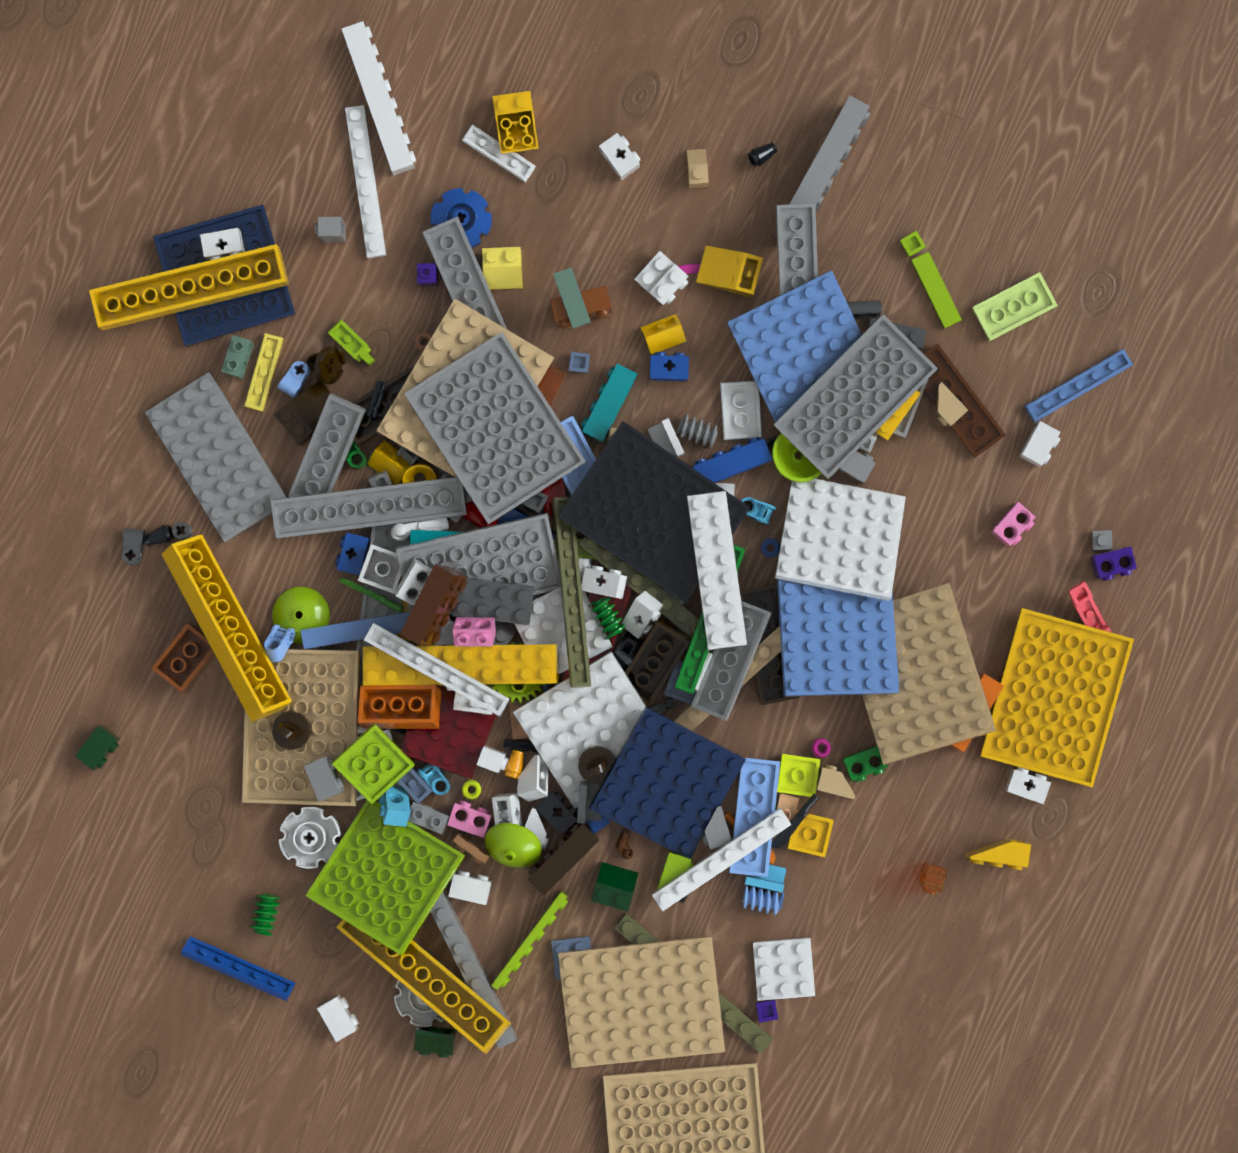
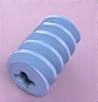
[742,885,784,916]

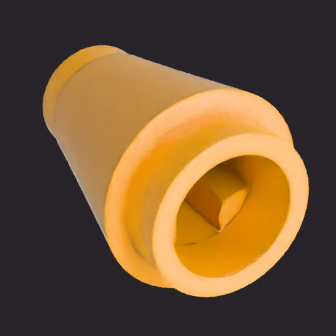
[504,750,524,780]

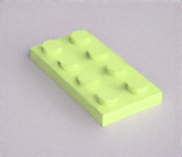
[971,272,1058,342]

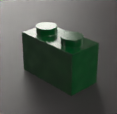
[75,725,120,770]

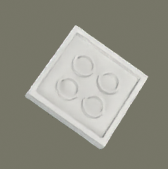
[752,937,815,1001]

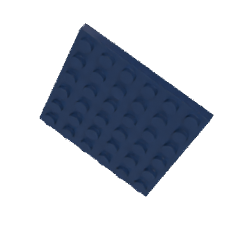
[153,205,296,347]
[589,707,746,858]

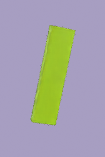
[911,252,962,329]

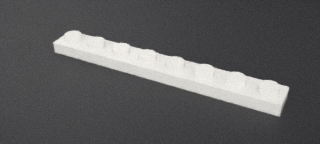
[345,105,387,259]
[364,623,510,716]
[652,808,791,911]

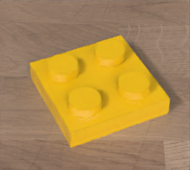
[787,811,834,857]

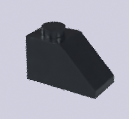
[613,630,644,672]

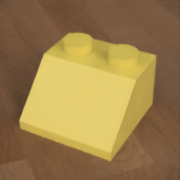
[482,247,523,290]

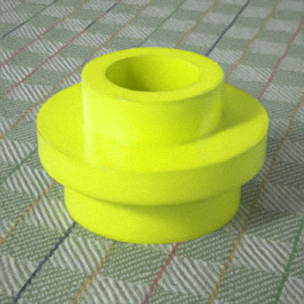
[462,780,481,799]

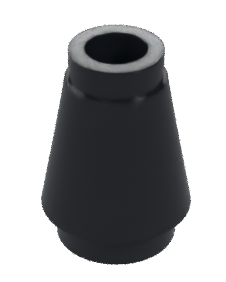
[748,142,777,167]
[144,524,175,546]

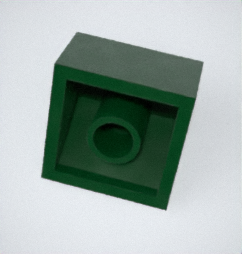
[591,862,639,912]
[414,1026,457,1058]

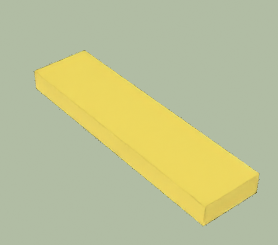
[244,333,284,412]

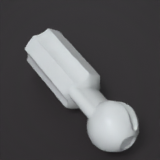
[391,517,449,542]

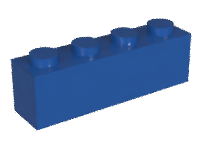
[692,437,773,483]

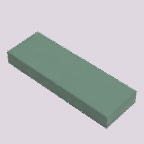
[553,268,591,329]

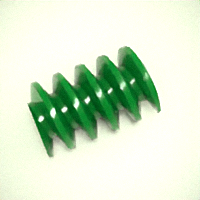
[589,597,626,640]
[249,893,281,936]

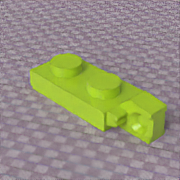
[328,319,375,366]

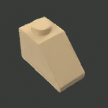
[686,149,709,189]
[936,382,968,427]
[816,764,855,799]

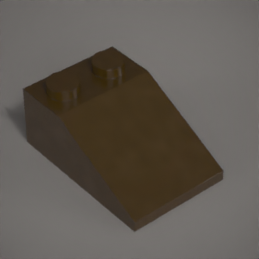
[274,381,331,446]

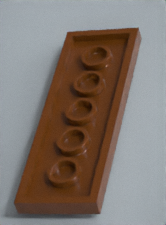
[923,343,1006,458]

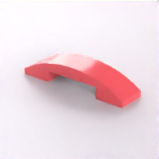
[1068,581,1112,633]

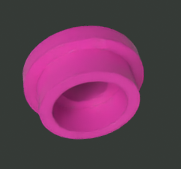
[812,738,831,758]

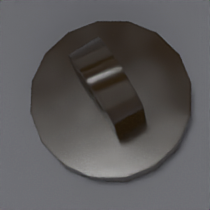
[307,346,345,384]
[272,711,311,750]
[578,745,616,785]

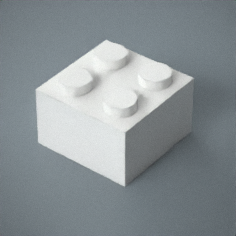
[358,544,402,594]

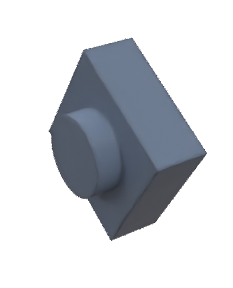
[569,352,590,374]

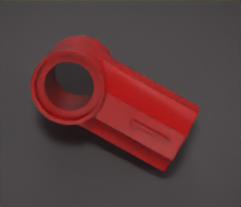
[461,501,497,528]

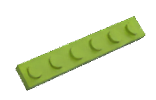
[491,891,568,990]

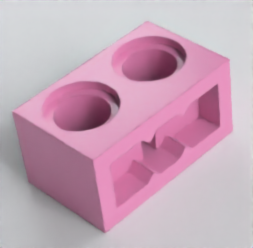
[990,502,1036,547]
[453,617,496,646]
[447,800,492,838]

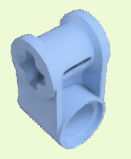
[277,361,310,399]
[264,624,295,662]

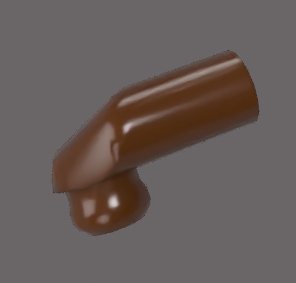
[616,830,634,859]

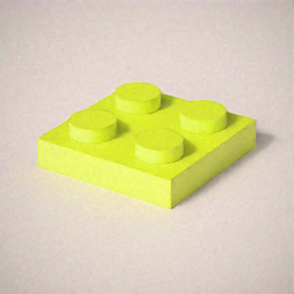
[777,754,821,797]

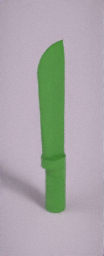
[339,578,403,613]

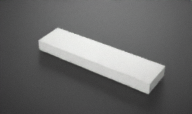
[462,124,536,183]

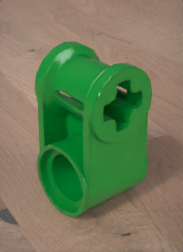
[346,440,367,470]

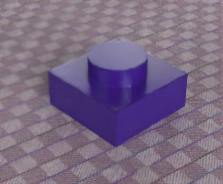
[756,999,778,1023]

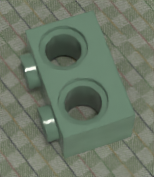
[221,335,254,380]

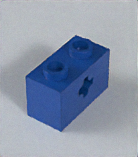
[650,352,689,382]
[335,533,371,576]

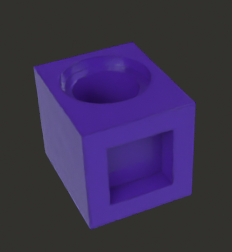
[417,263,438,286]

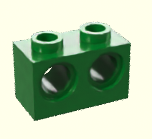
[842,745,888,783]

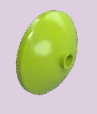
[772,433,822,482]
[272,587,330,644]
[484,823,542,868]

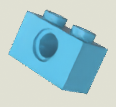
[378,786,410,827]

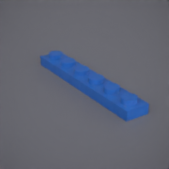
[181,936,295,1002]

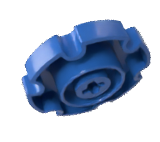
[431,188,492,248]

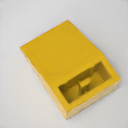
[492,91,539,154]
[696,246,763,298]
[965,839,1031,870]

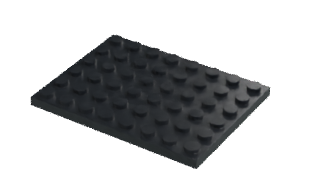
[558,421,751,604]

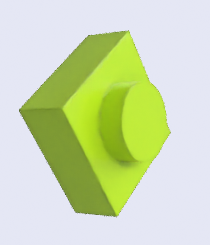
[899,231,926,257]

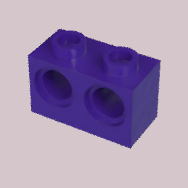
[1090,547,1137,581]

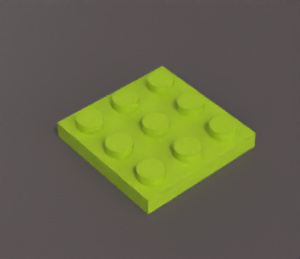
[332,723,415,804]

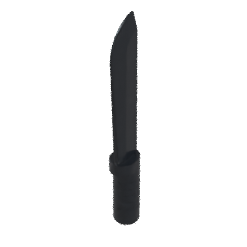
[771,794,819,848]

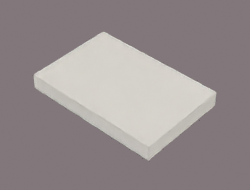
[720,381,762,440]

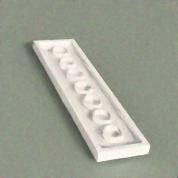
[687,491,747,650]

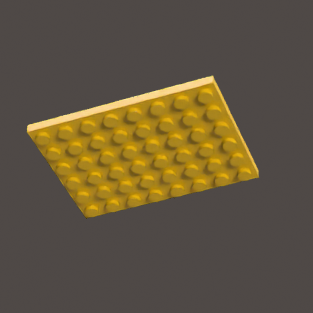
[980,608,1134,787]

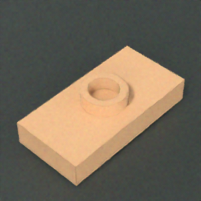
[776,793,799,833]

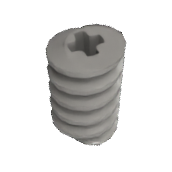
[676,413,718,449]

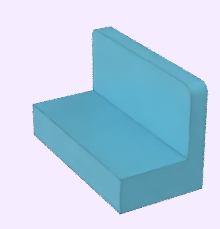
[744,865,786,893]

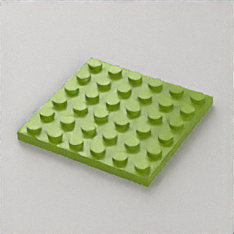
[305,800,465,956]

